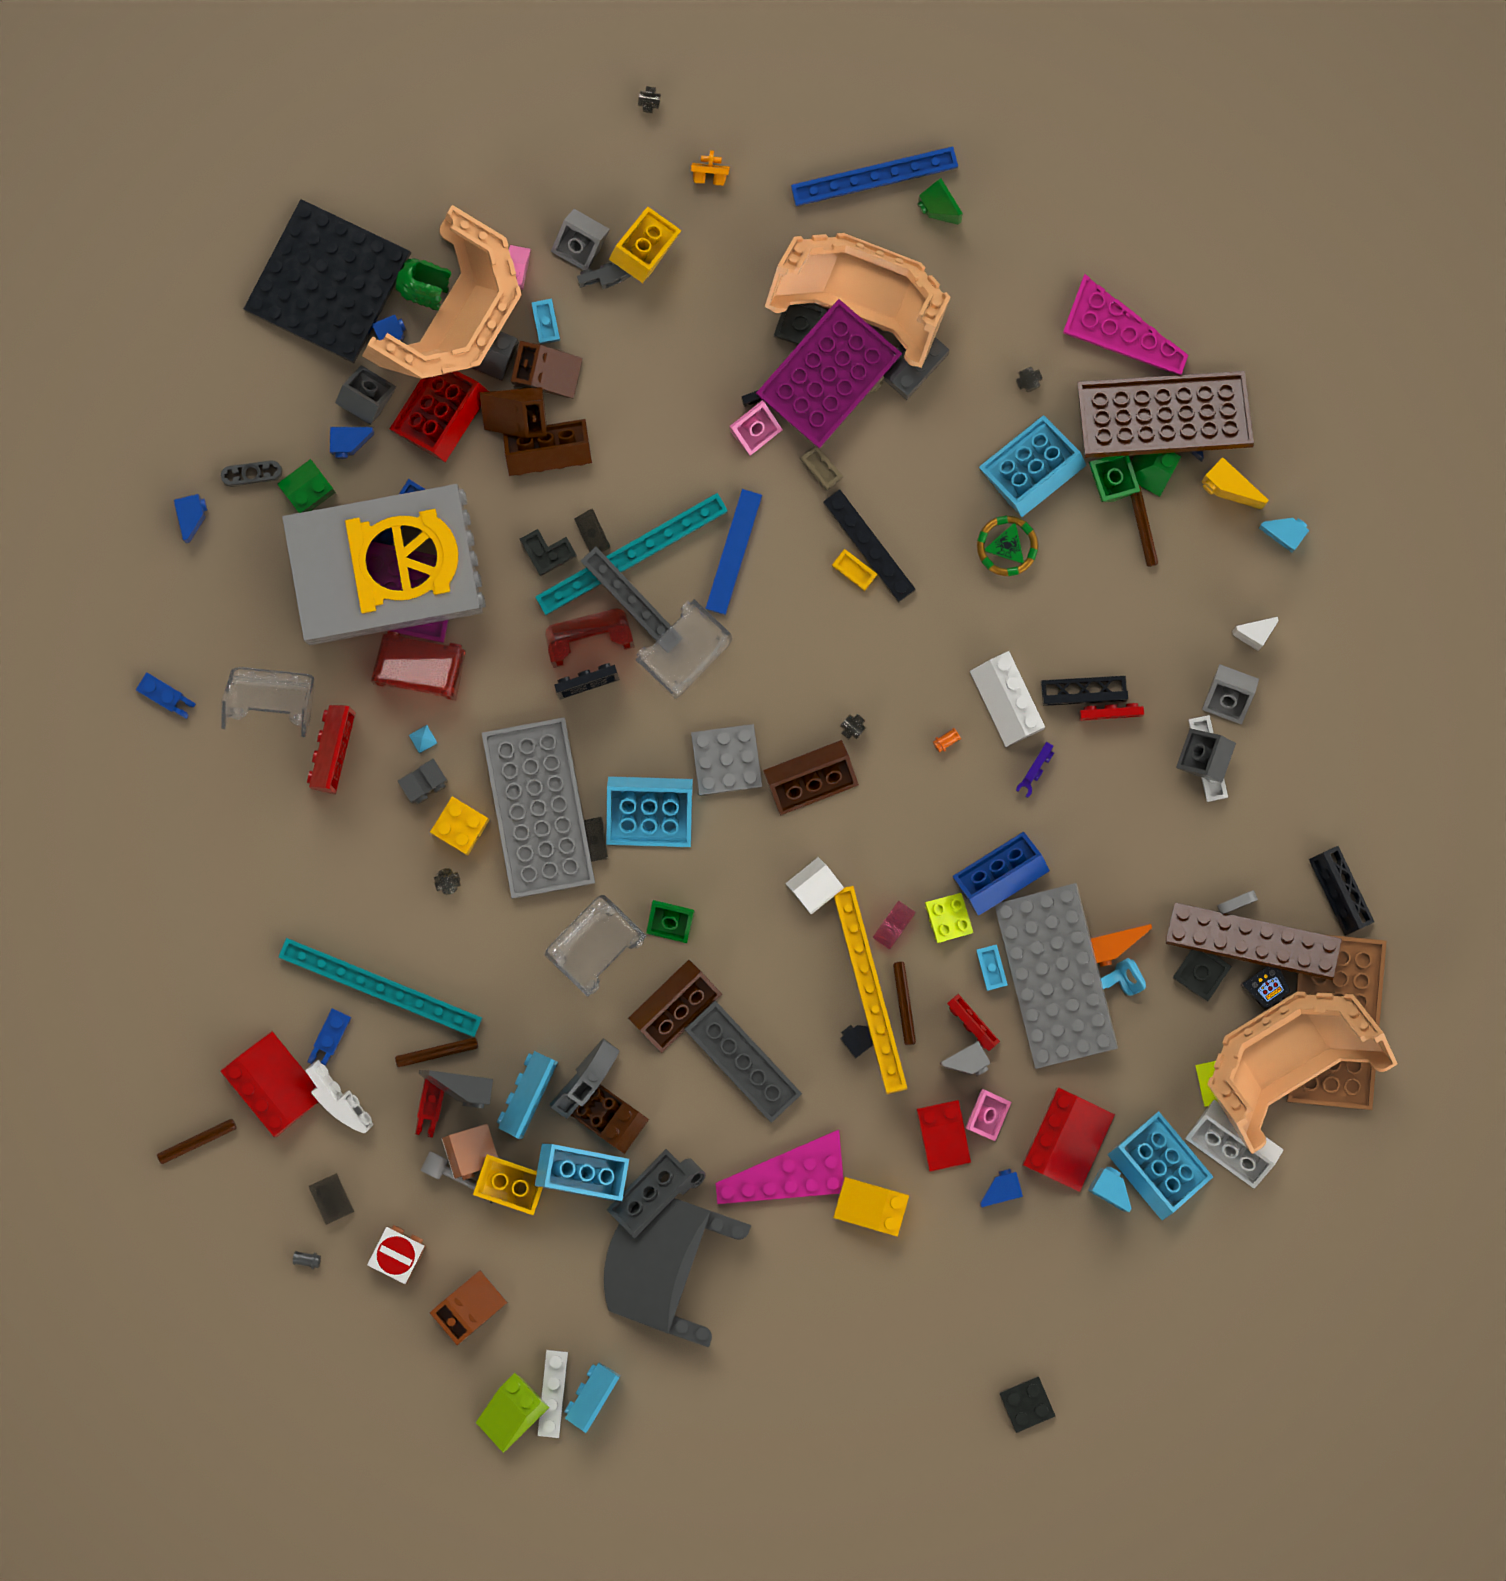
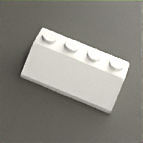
[970,651,1045,747]
[1185,1100,1283,1189]

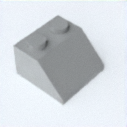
[551,209,610,270]
[1202,664,1259,725]
[940,1041,991,1076]

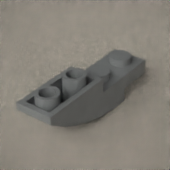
[577,263,631,289]
[550,1038,620,1119]

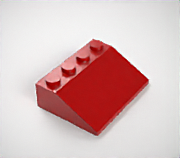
[389,371,489,463]
[307,705,356,795]
[220,1031,319,1137]
[1022,1087,1115,1192]

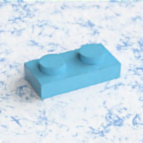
[531,298,560,344]
[976,944,1008,991]

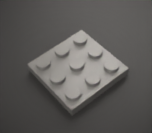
[691,724,762,796]

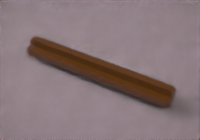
[1130,485,1158,567]
[893,961,916,1045]
[395,1038,478,1067]
[157,1119,237,1164]

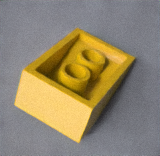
[609,206,682,283]
[1201,457,1269,510]
[473,1154,543,1215]
[833,1177,909,1237]

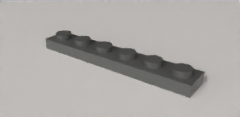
[581,546,683,653]

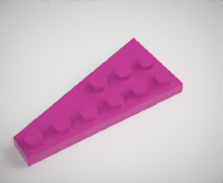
[1063,274,1188,375]
[716,1130,844,1204]

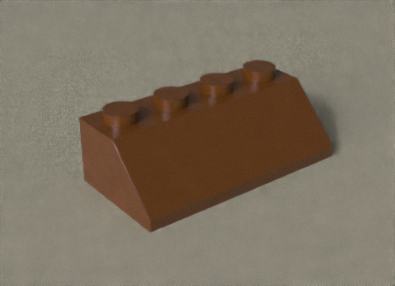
[503,419,592,476]
[763,740,859,816]
[628,960,722,1053]

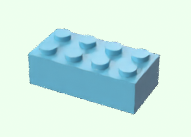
[535,1144,629,1201]

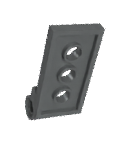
[607,1149,706,1238]

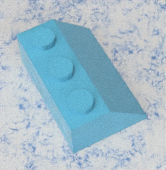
[1088,1167,1131,1212]
[564,1362,621,1433]

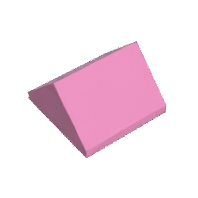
[730,400,783,456]
[965,1089,1011,1141]

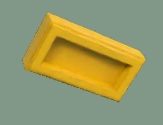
[832,549,878,591]

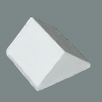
[1232,617,1279,651]
[785,857,844,914]

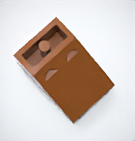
[429,1270,508,1345]

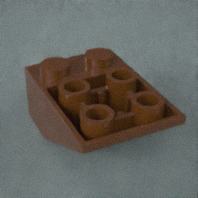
[511,341,583,399]
[480,387,547,438]
[571,1084,649,1154]

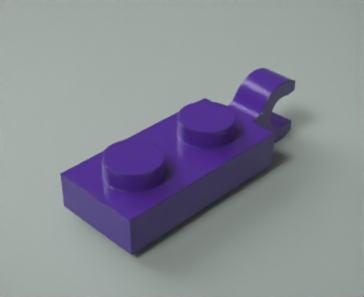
[1016,742,1054,798]

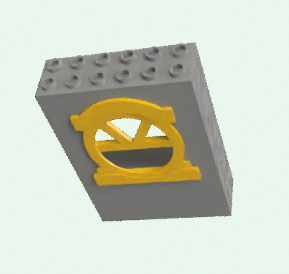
[282,484,486,645]

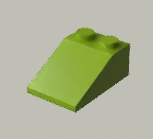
[476,1373,550,1453]

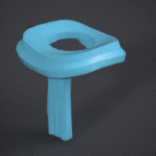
[1101,958,1146,996]

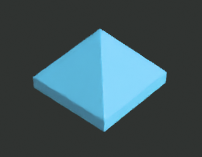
[409,725,437,753]

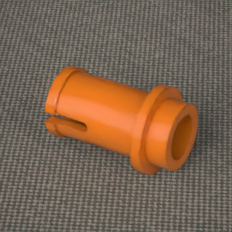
[933,728,961,752]

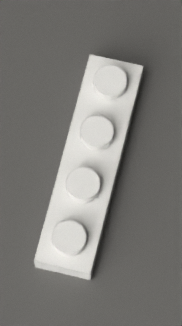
[1188,715,1228,802]
[538,1350,568,1438]

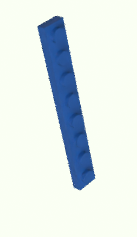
[791,147,958,207]

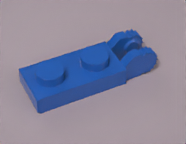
[136,672,196,719]
[307,1008,352,1066]

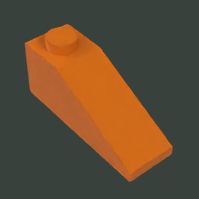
[1091,924,1152,967]

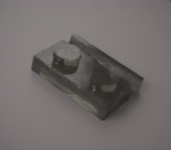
[309,1173,355,1225]

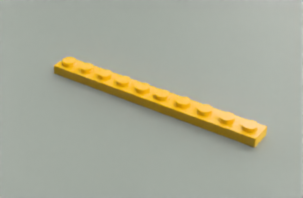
[834,886,907,1095]

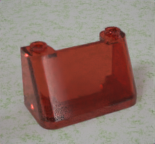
[545,608,635,668]
[371,631,466,701]

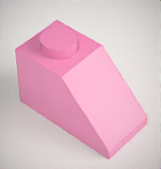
[509,245,531,290]

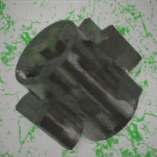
[638,86,661,113]
[1016,367,1043,392]
[840,714,866,740]
[434,868,461,895]

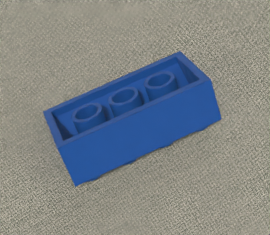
[953,832,1050,916]

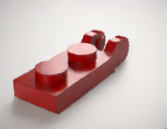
[415,1079,444,1138]

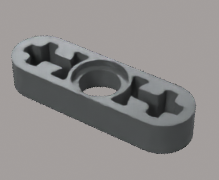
[221,460,282,486]

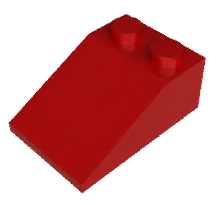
[916,1100,971,1172]

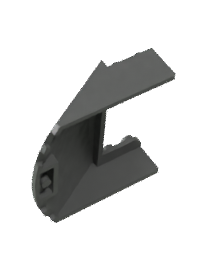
[604,1190,751,1347]

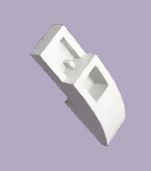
[305,1060,374,1133]

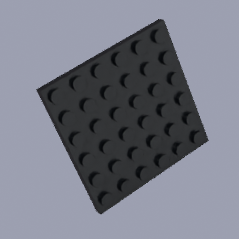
[243,199,411,363]

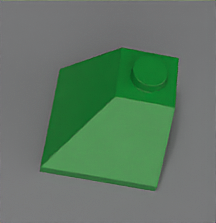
[917,178,963,225]
[1131,453,1182,497]

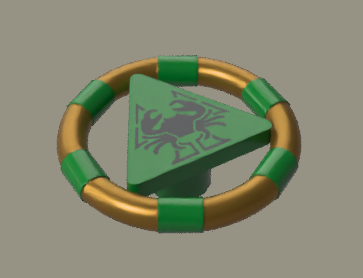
[977,515,1038,577]

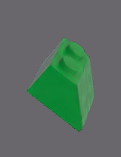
[277,459,336,513]

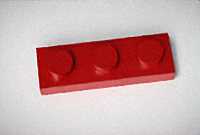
[1079,703,1144,721]
[947,993,1000,1051]

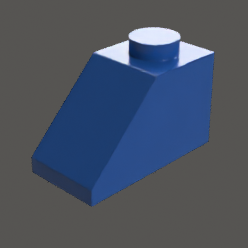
[373,315,406,342]
[330,427,374,459]
[174,494,208,543]
[980,1169,1023,1207]

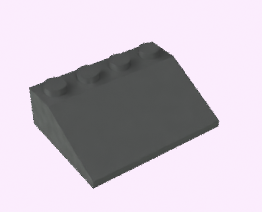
[419,1070,493,1108]

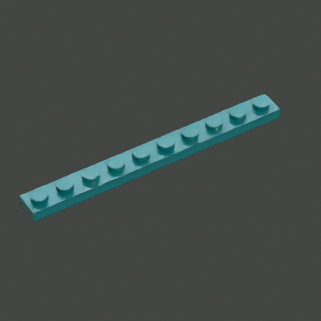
[535,493,728,616]
[278,938,482,1037]

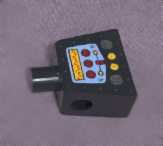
[1241,966,1290,1009]

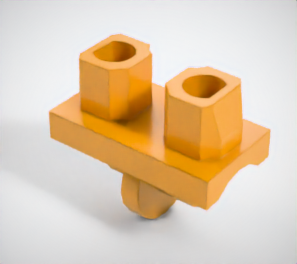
[691,150,730,186]

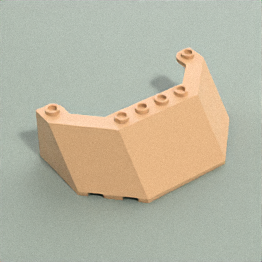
[362,205,522,379]
[765,233,951,368]
[1208,992,1398,1154]

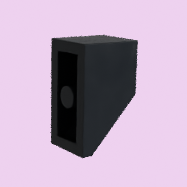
[840,1025,873,1059]

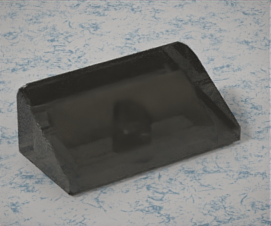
[574,508,611,552]
[584,817,609,862]

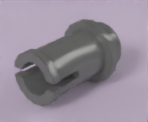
[293,1251,321,1269]

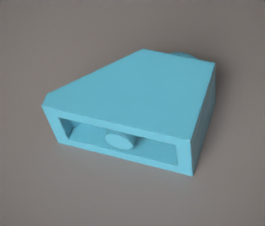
[1259,518,1310,553]

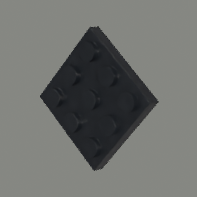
[554,663,620,700]

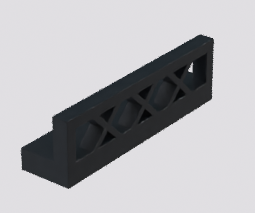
[1041,676,1128,706]
[1309,846,1374,936]

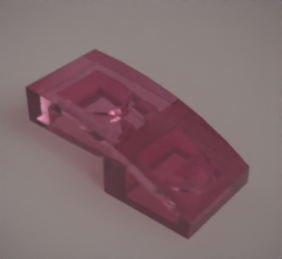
[872,900,916,949]

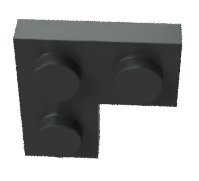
[520,529,577,576]

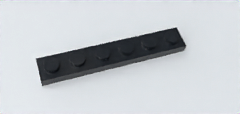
[823,490,916,602]

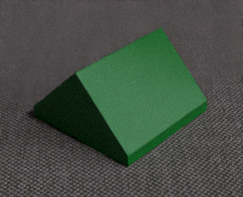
[1089,455,1140,502]
[646,900,695,943]

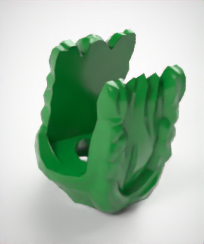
[395,258,452,311]

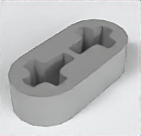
[1217,890,1258,915]

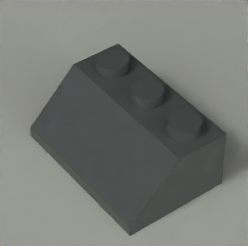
[883,337,949,400]

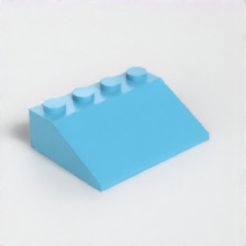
[979,415,1087,517]
[606,776,693,847]
[497,1051,558,1139]
[1107,1111,1213,1220]

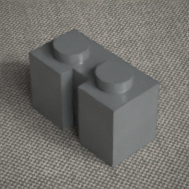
[398,759,448,804]

